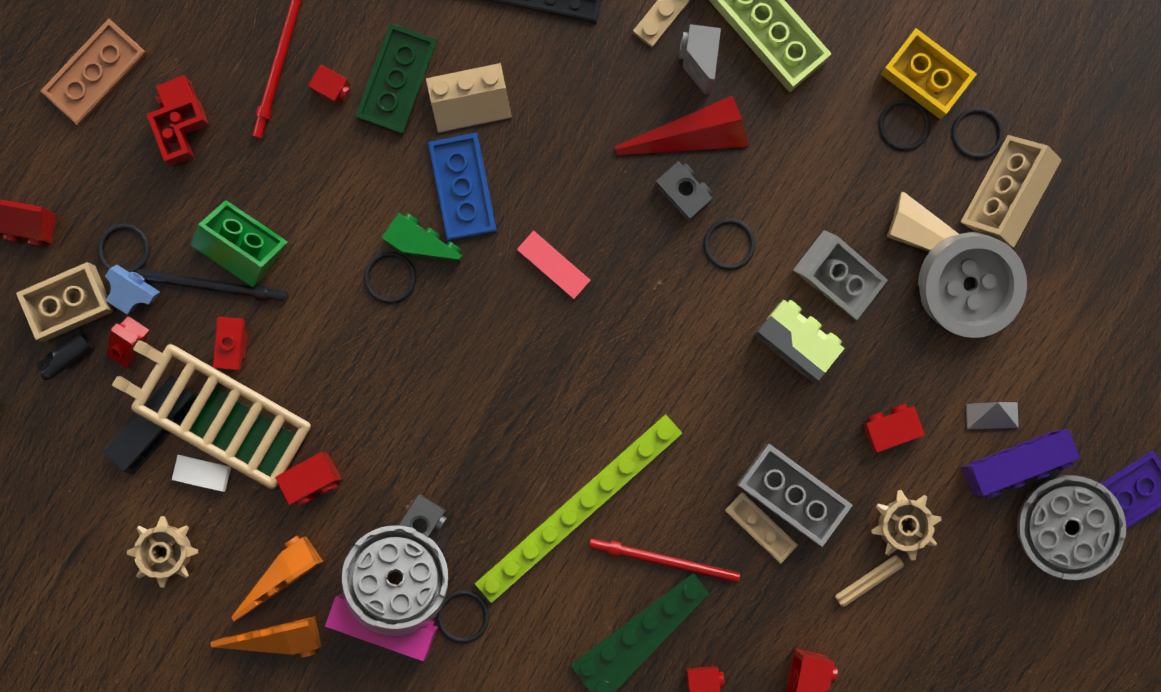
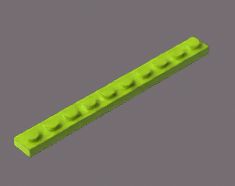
[475,414,682,603]

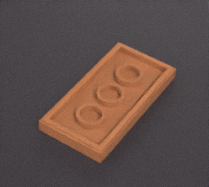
[40,18,147,126]

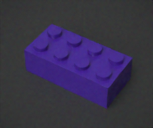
[962,429,1080,499]

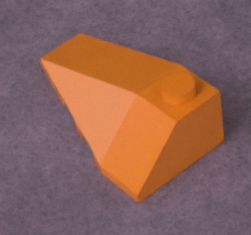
[231,535,323,621]

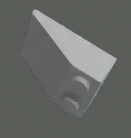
[793,230,888,320]

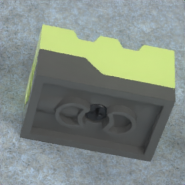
[753,300,845,383]

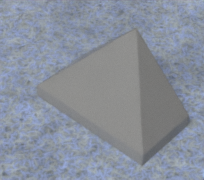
[966,402,1019,429]

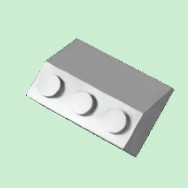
[679,24,721,95]

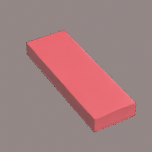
[517,230,591,299]

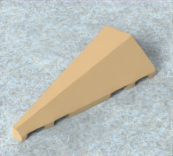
[887,192,958,252]

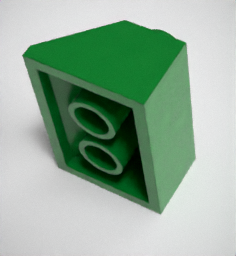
[191,200,288,287]

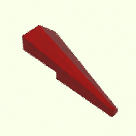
[614,96,749,156]

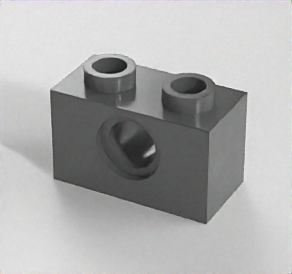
[655,161,713,222]
[399,494,447,540]

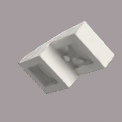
[172,455,231,492]

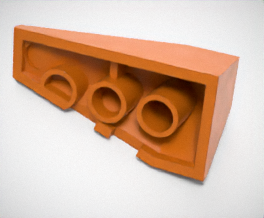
[210,616,321,657]

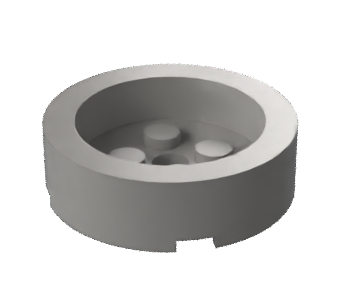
[918,232,1027,338]
[1017,475,1126,580]
[342,525,448,636]

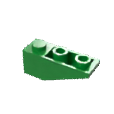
[382,213,463,262]

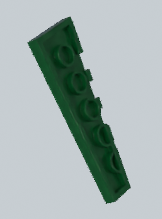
[570,573,709,692]

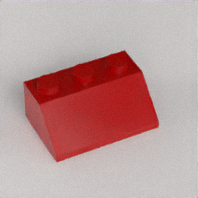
[0,200,57,246]
[786,648,838,692]

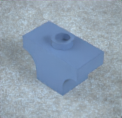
[105,265,160,314]

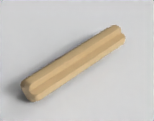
[835,555,904,607]

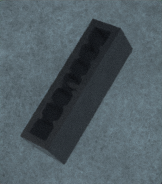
[103,375,198,475]

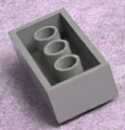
[737,444,853,547]

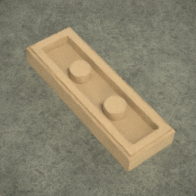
[725,492,798,564]

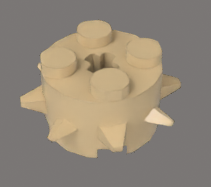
[871,490,942,560]
[127,516,198,588]

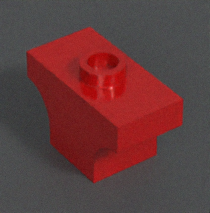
[106,316,149,369]
[213,317,248,370]

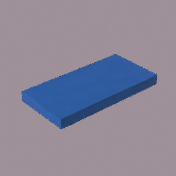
[428,133,497,241]

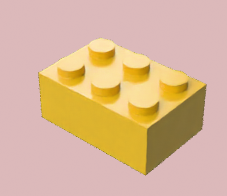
[881,28,977,120]

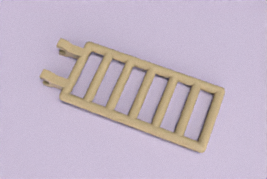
[112,340,311,489]

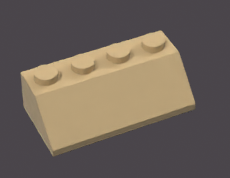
[961,135,1061,248]

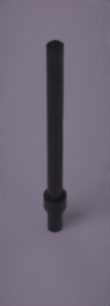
[136,269,288,302]

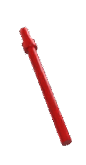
[252,0,302,139]
[589,538,740,583]

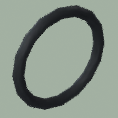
[879,99,931,151]
[952,108,1004,159]
[704,218,756,270]
[97,223,150,273]
[364,251,416,304]
[437,590,489,643]

